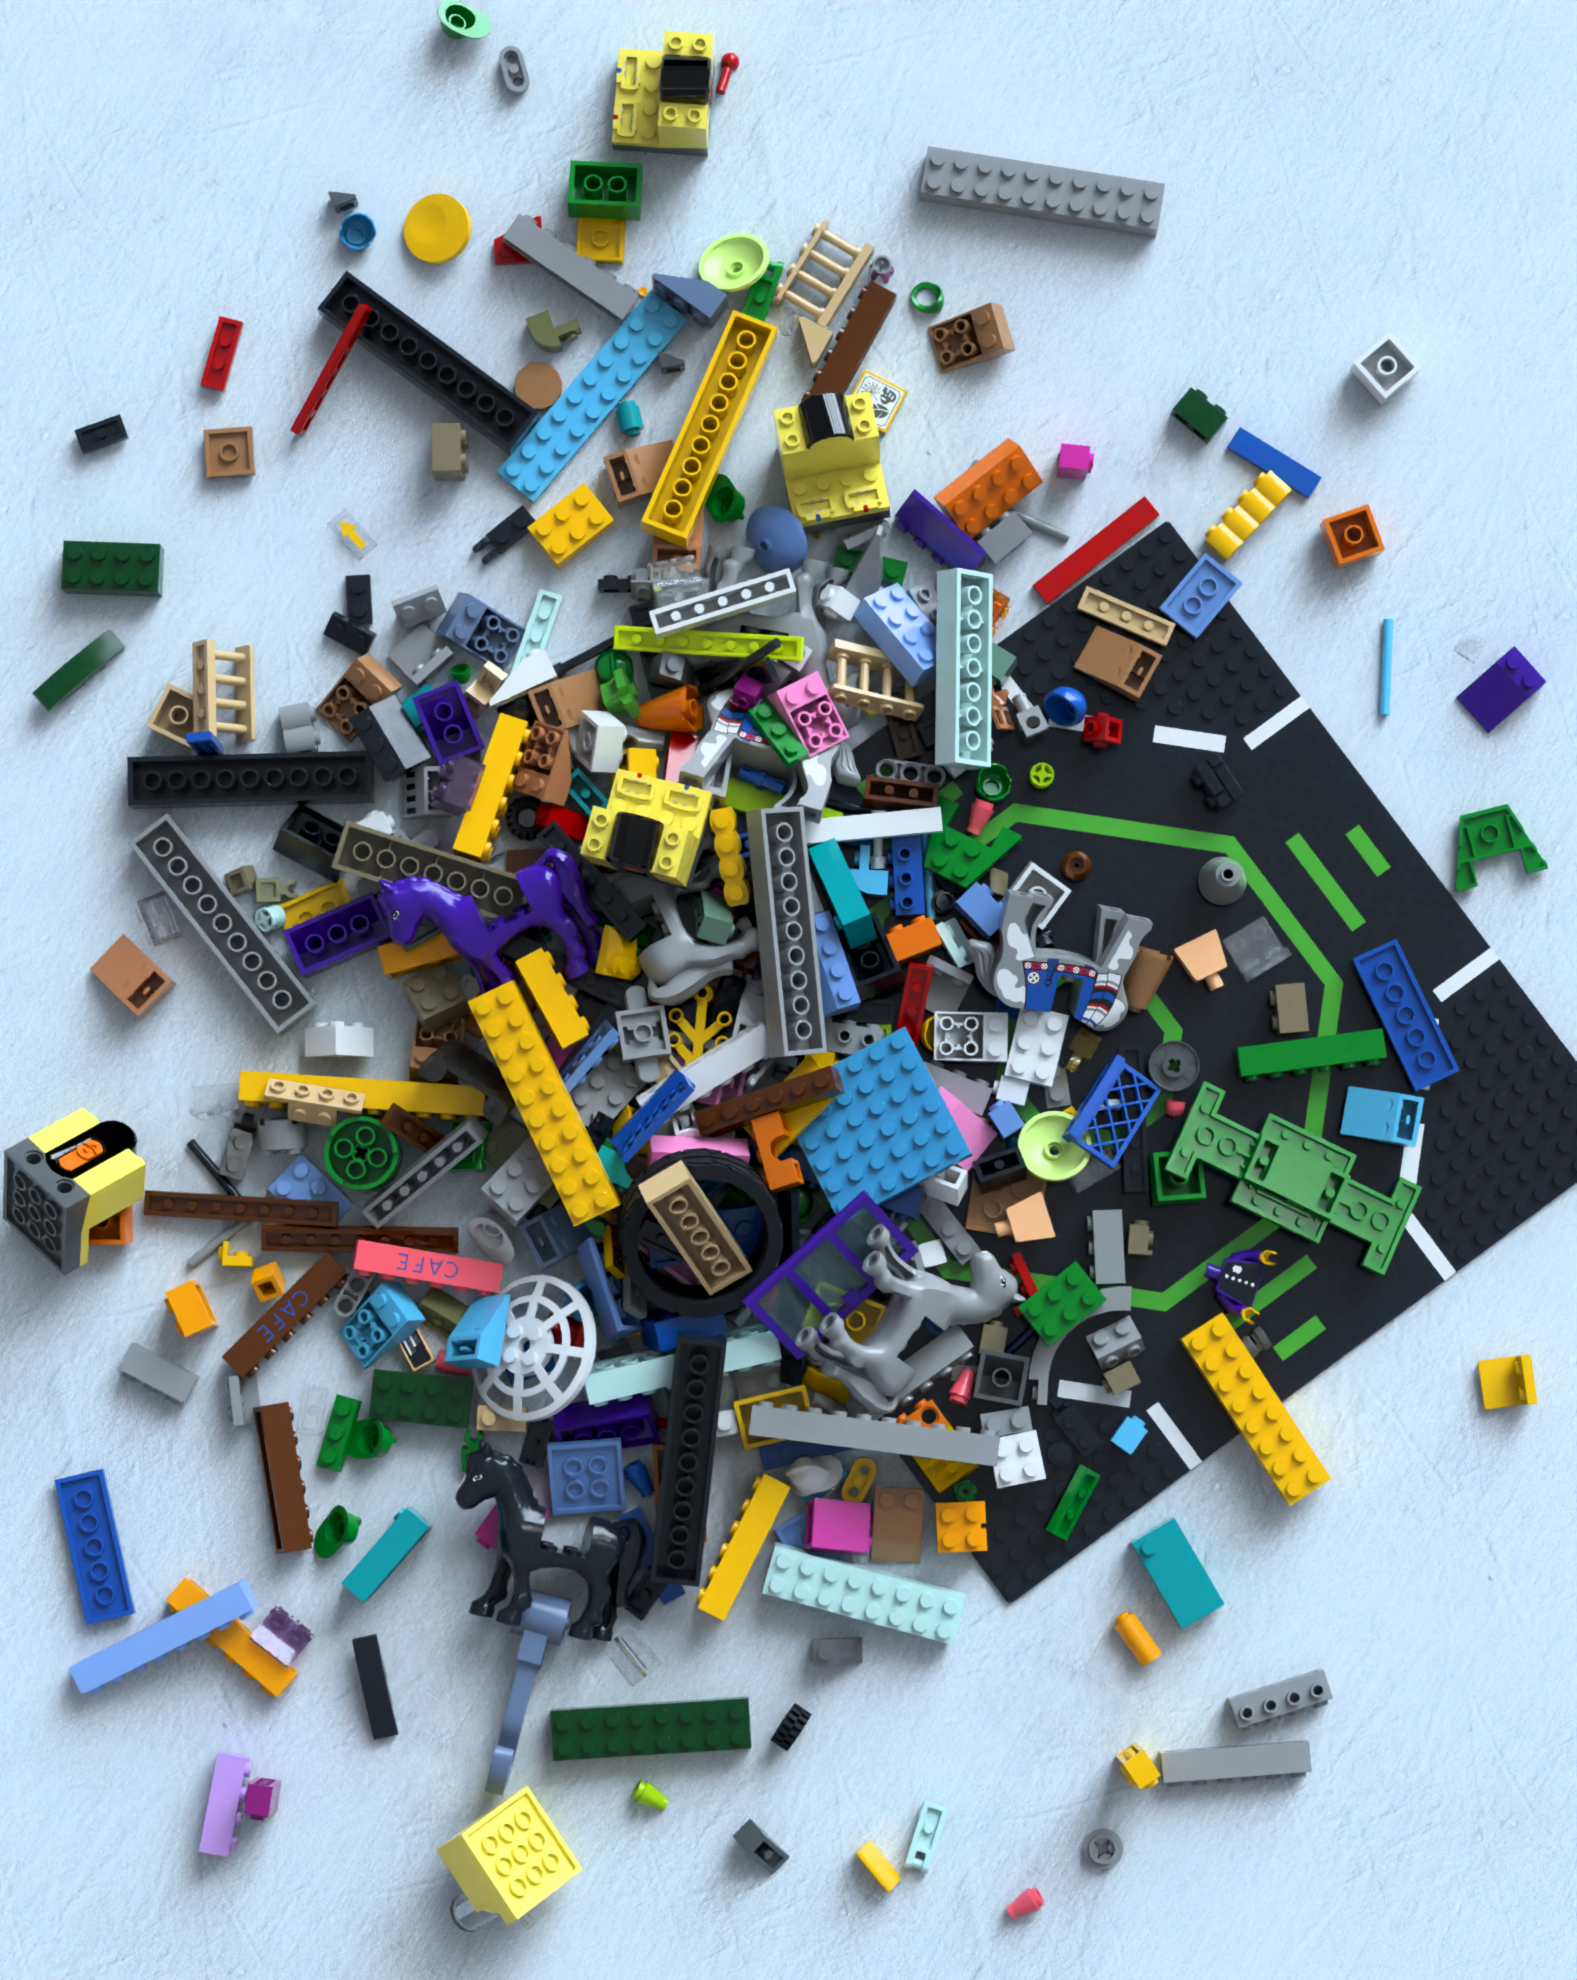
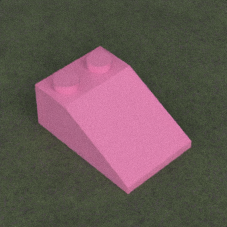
[938,1086,998,1171]

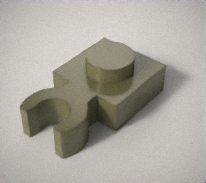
[255,877,298,903]

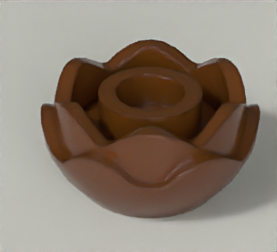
[1061,851,1091,881]

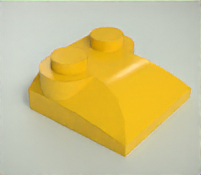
[595,925,642,980]

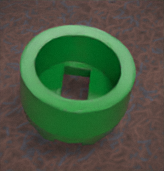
[450,664,471,685]

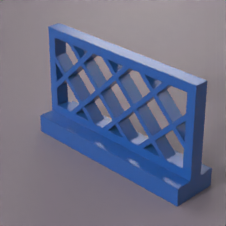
[1061,1054,1162,1169]
[610,1069,696,1163]

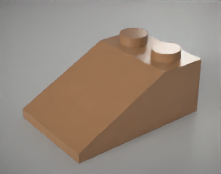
[871,1486,924,1563]

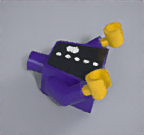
[1203,1249,1277,1325]

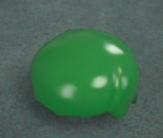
[975,763,1012,803]

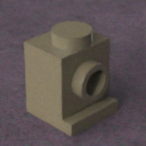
[1126,1220,1153,1256]

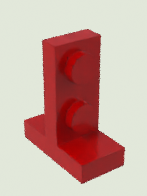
[1008,1251,1038,1317]

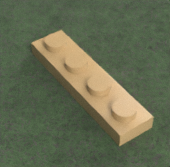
[1077,586,1176,647]

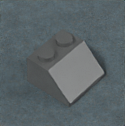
[972,1349,1030,1407]

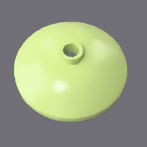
[699,233,769,292]
[1018,1111,1092,1181]

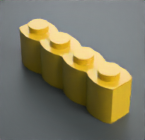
[1204,470,1292,562]
[710,806,751,907]

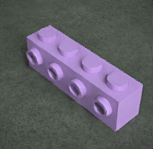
[198,1751,252,1857]

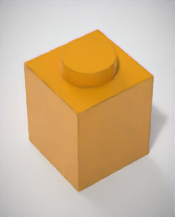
[251,1261,286,1303]

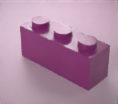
[244,1777,282,1821]

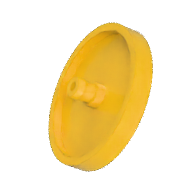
[404,194,472,264]

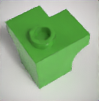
[600,668,641,719]

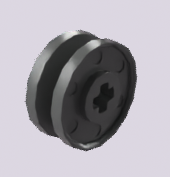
[1148,1041,1200,1093]

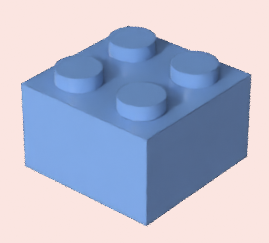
[954,882,1003,942]

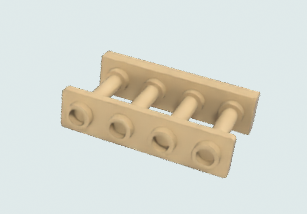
[774,219,874,329]
[192,639,256,743]
[827,639,924,721]

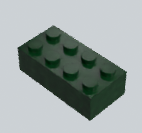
[61,541,164,597]
[369,1369,474,1428]

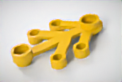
[669,985,733,1066]

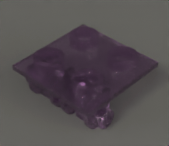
[249,1605,314,1668]

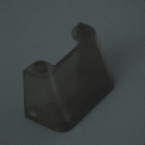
[416,1039,519,1129]

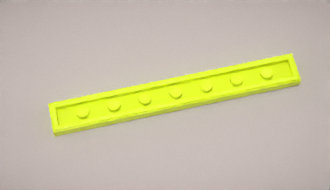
[613,625,804,662]

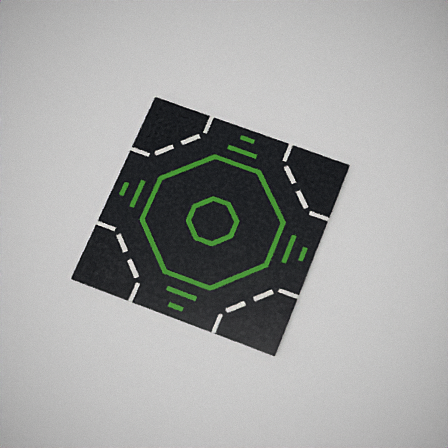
[575,522,1577,1603]

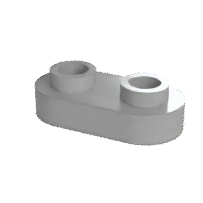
[499,46,530,94]

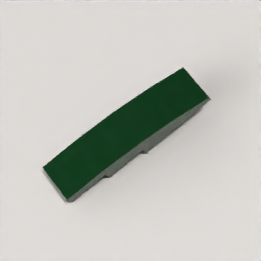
[33,629,125,712]

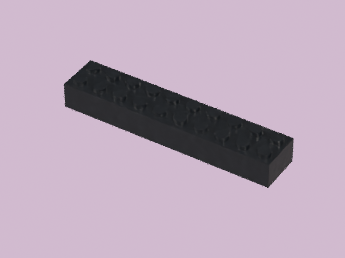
[317,271,540,455]
[127,751,374,809]
[650,1332,727,1587]

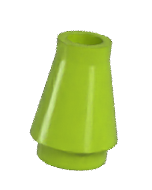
[631,1780,669,1812]

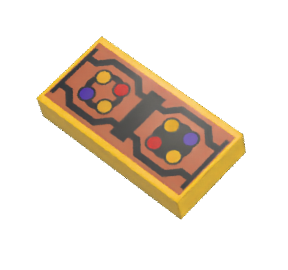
[603,1225,626,1279]

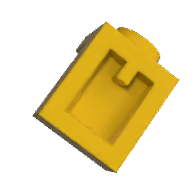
[218,1241,255,1267]

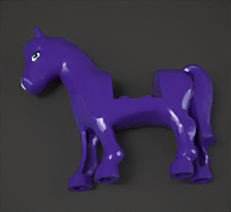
[378,848,602,995]

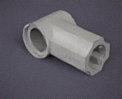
[622,722,665,754]

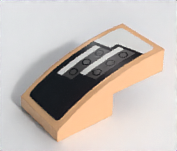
[399,1327,436,1373]

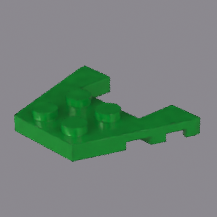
[924,795,1023,890]
[1455,804,1548,892]

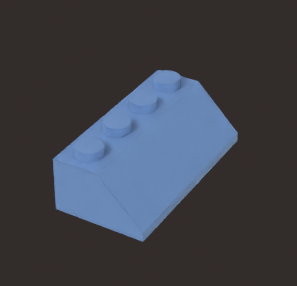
[814,910,861,1019]
[577,1237,643,1340]

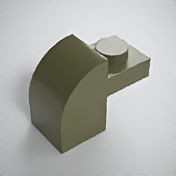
[525,310,582,353]

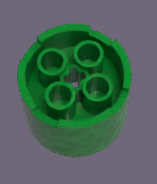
[324,1116,403,1193]

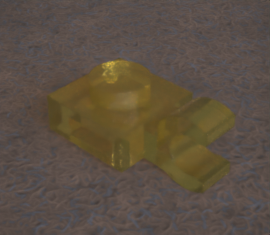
[1065,1027,1102,1072]

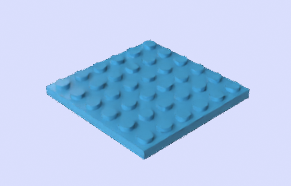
[797,1026,973,1226]

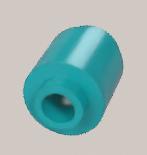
[615,400,644,438]

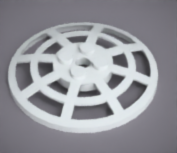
[472,1275,597,1422]

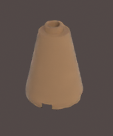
[1124,946,1174,1013]

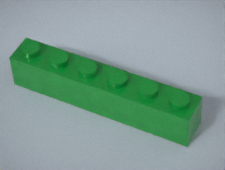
[1235,1028,1387,1082]

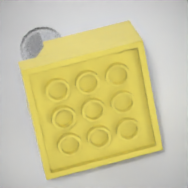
[436,1786,582,1932]

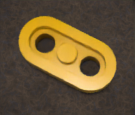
[841,1457,877,1502]

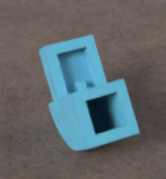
[850,845,888,898]

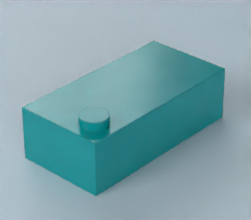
[808,838,877,949]
[341,1507,433,1603]
[1130,1517,1224,1629]

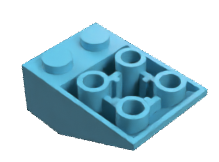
[1340,1086,1424,1148]
[338,1282,426,1369]
[444,1294,511,1370]

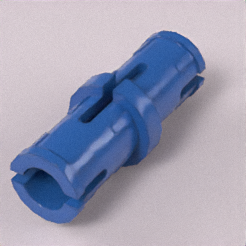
[737,765,788,797]

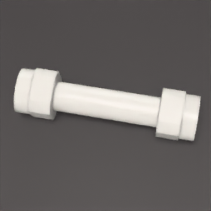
[869,810,886,869]

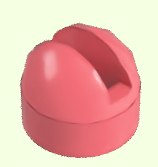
[1165,1099,1185,1118]

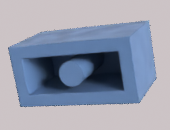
[986,1099,1025,1141]

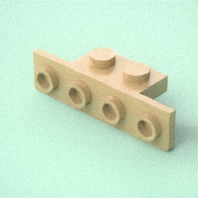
[264,1078,366,1127]

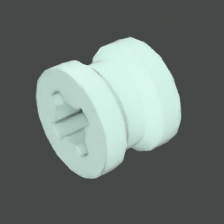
[255,905,286,932]

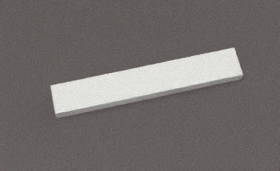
[805,807,943,845]

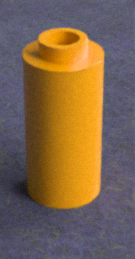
[1113,1611,1162,1667]

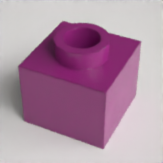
[732,674,764,709]

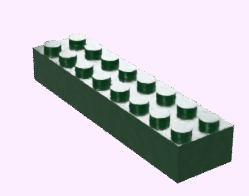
[550,1696,752,1761]

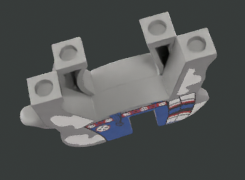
[678,688,861,824]
[967,889,1153,1031]

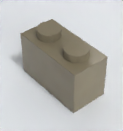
[1269,982,1309,1035]

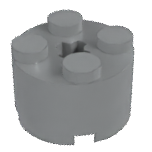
[257,1117,307,1155]

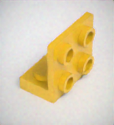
[1477,1354,1538,1409]

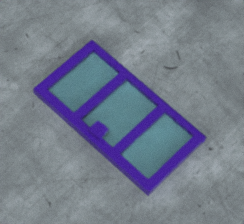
[742,1190,919,1360]

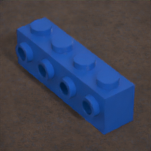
[886,835,925,918]

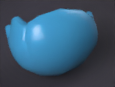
[339,212,376,252]

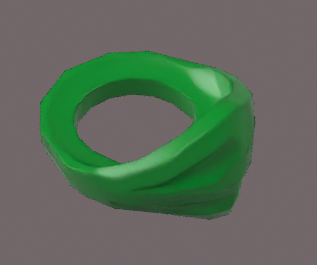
[911,282,944,313]

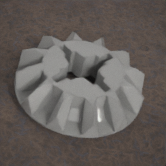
[1083,1828,1123,1869]

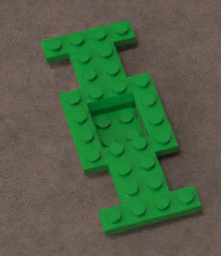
[1163,1081,1422,1276]

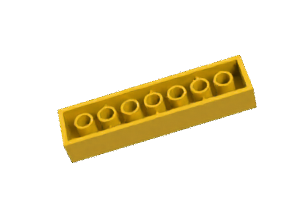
[1179,1312,1331,1506]

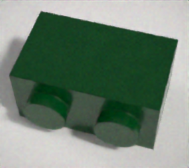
[1171,387,1228,444]

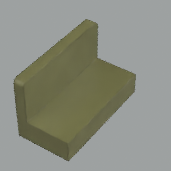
[418,1287,469,1339]

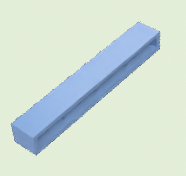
[68,1578,259,1695]

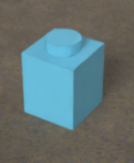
[1109,1415,1148,1455]

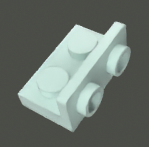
[936,918,974,969]

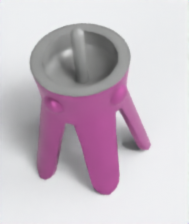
[870,255,894,284]

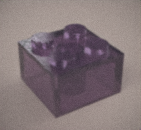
[430,755,486,817]

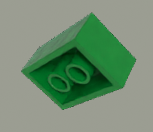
[568,160,643,221]
[1017,1261,1107,1346]

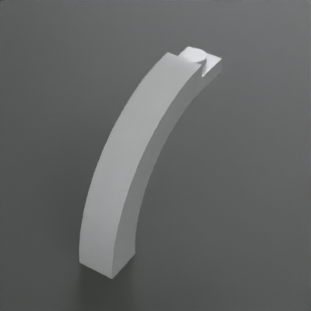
[1027,1286,1132,1405]

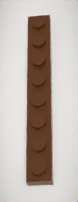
[144,1190,339,1227]
[261,1225,459,1254]

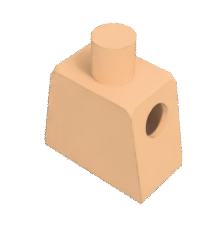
[1172,929,1227,991]
[994,1192,1055,1243]

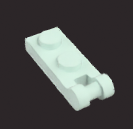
[903,1800,948,1874]

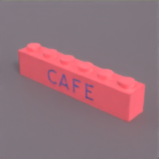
[351,1239,504,1296]

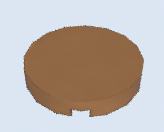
[515,362,562,411]

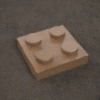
[204,426,256,479]

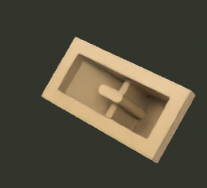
[798,316,833,368]

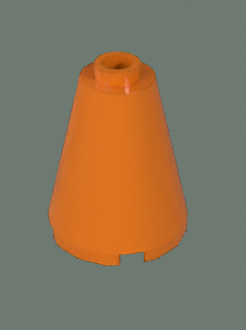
[634,684,704,733]

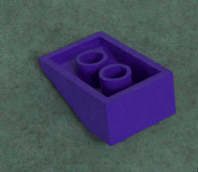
[1456,646,1547,733]
[412,680,485,766]

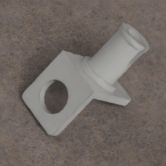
[1012,693,1049,738]

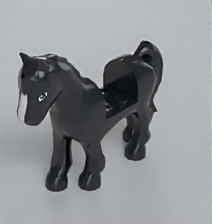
[454,1440,646,1641]

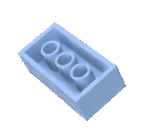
[853,583,937,687]

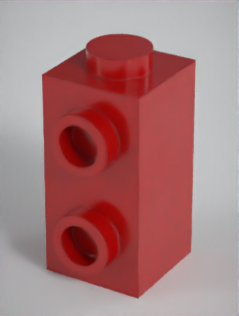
[534,802,590,843]

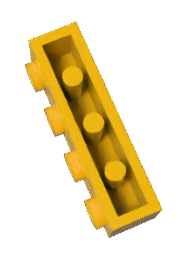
[1116,1742,1161,1790]

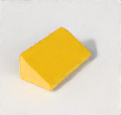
[802,1362,850,1404]
[856,1841,901,1892]

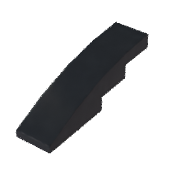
[352,1634,398,1740]

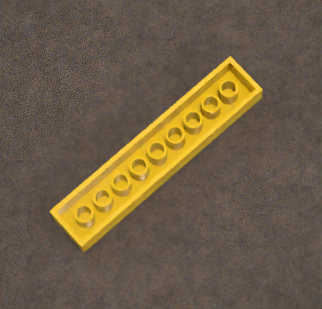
[641,310,778,548]
[468,980,621,1227]
[238,1071,489,1122]

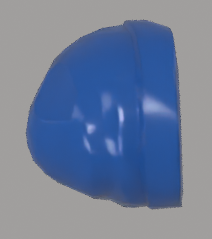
[1043,686,1087,726]

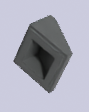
[328,191,359,214]
[658,352,685,374]

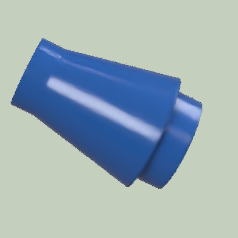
[623,1459,655,1498]

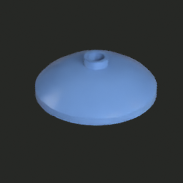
[746,504,807,573]

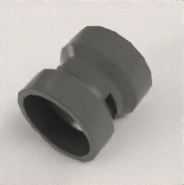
[1240,1326,1273,1359]

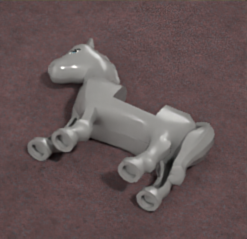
[683,545,870,732]
[551,830,759,1006]
[795,1224,1026,1414]

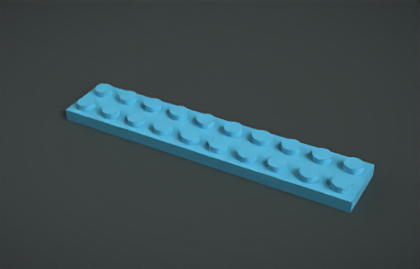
[497,290,688,503]

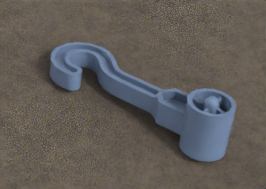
[485,1589,573,1796]

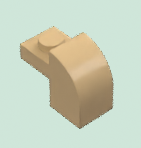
[464,661,508,719]

